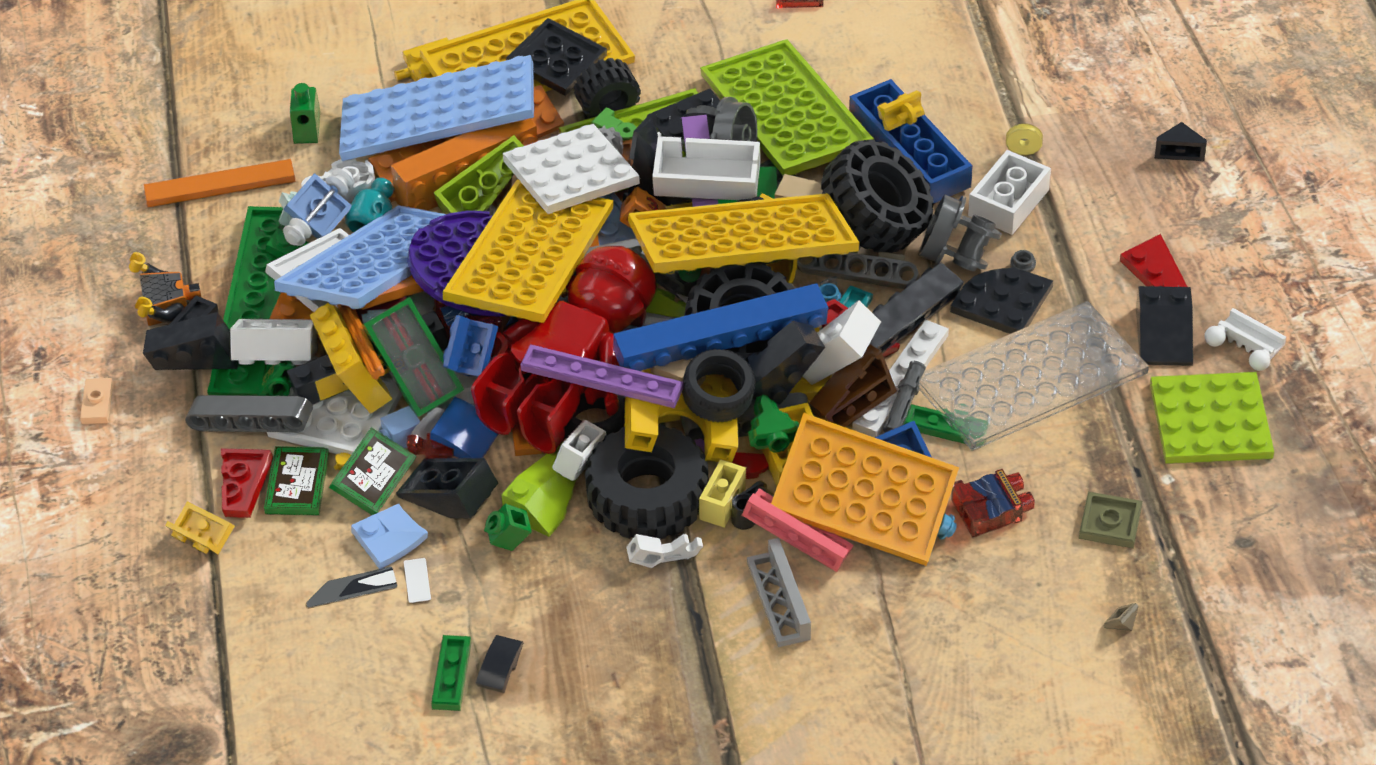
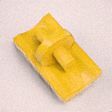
[877,90,925,131]

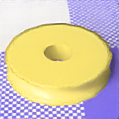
[1006,124,1043,156]

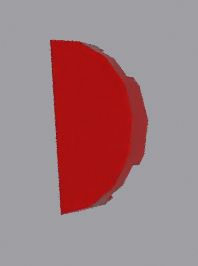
[732,452,769,479]

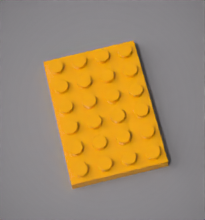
[771,413,959,566]

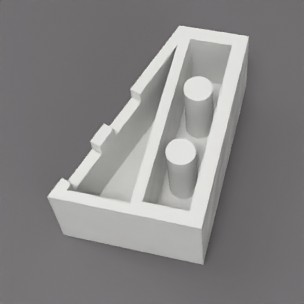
[803,301,881,385]

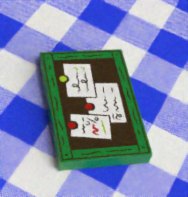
[329,427,417,515]
[264,446,329,515]

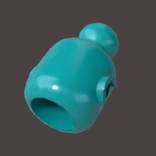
[345,178,394,233]

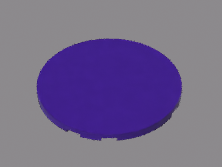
[408,211,507,316]

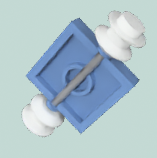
[283,168,354,246]

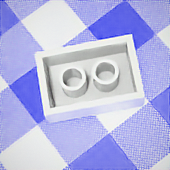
[968,150,1051,235]
[230,319,318,365]

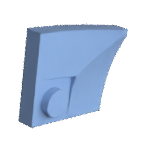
[351,504,428,569]

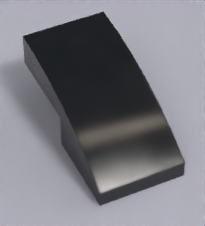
[476,635,524,693]

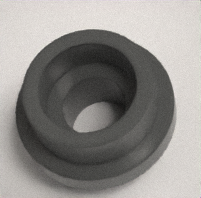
[1010,250,1036,272]

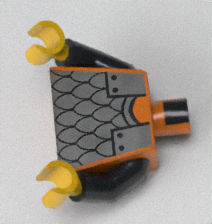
[129,252,201,326]

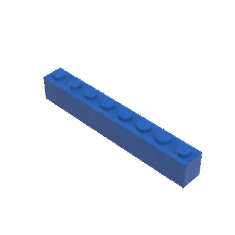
[613,283,828,371]

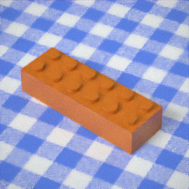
[391,118,538,211]

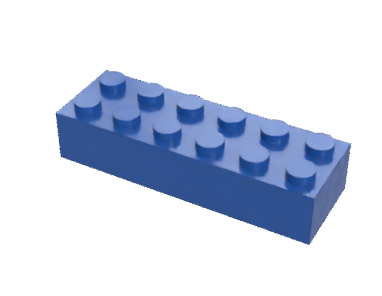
[849,79,973,203]

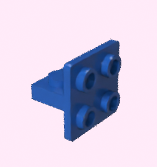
[443,315,498,377]

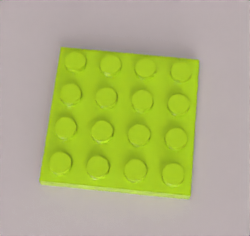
[1150,372,1274,464]

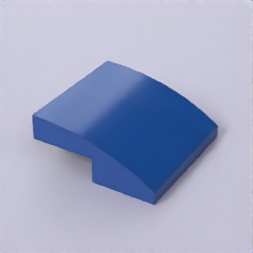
[430,396,498,458]

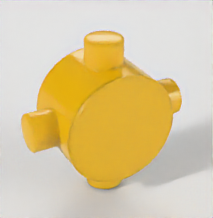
[333,452,351,471]

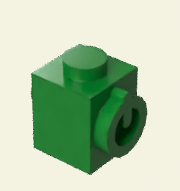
[484,504,532,551]

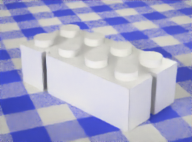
[653,136,761,200]

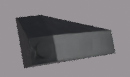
[622,116,669,206]

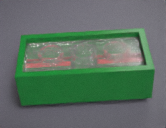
[361,297,465,417]

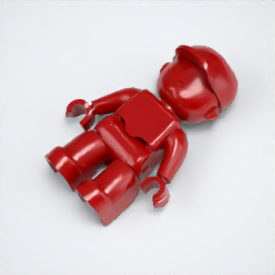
[471,246,657,454]

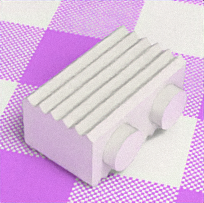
[552,420,606,481]

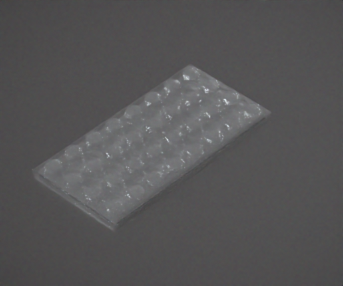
[919,301,1149,451]

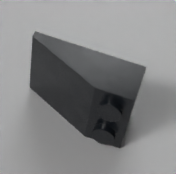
[1136,286,1193,366]
[396,458,498,519]

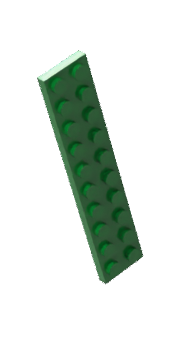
[207,206,285,396]

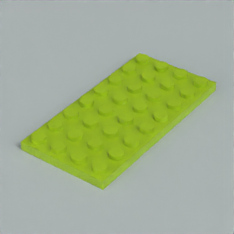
[700,39,874,176]

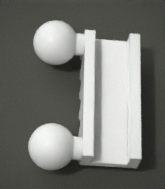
[1204,308,1286,371]

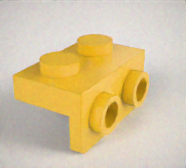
[165,501,235,555]

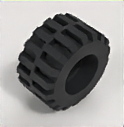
[574,58,641,119]

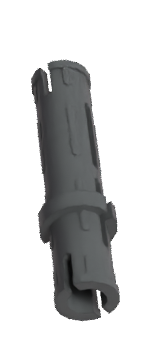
[883,361,926,433]

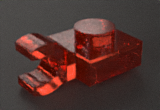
[406,433,454,458]

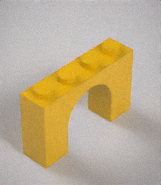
[310,303,392,414]
[625,392,738,463]

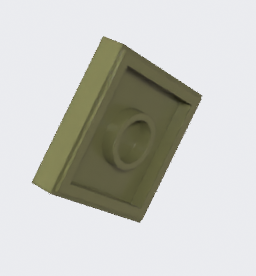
[1079,491,1143,548]

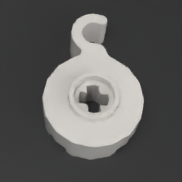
[301,158,375,204]

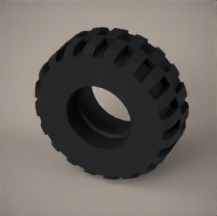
[821,140,934,253]
[684,262,796,378]
[585,424,709,539]

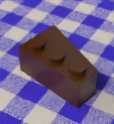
[809,343,897,428]

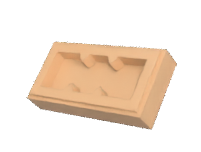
[80,378,113,424]

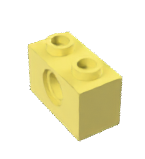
[699,459,746,528]

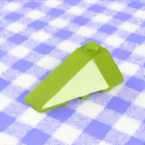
[434,135,524,214]

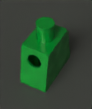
[290,83,321,144]

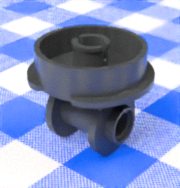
[681,97,758,152]
[919,194,1002,271]

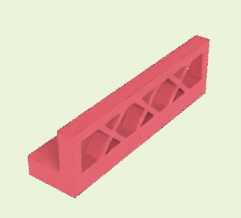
[742,489,854,572]

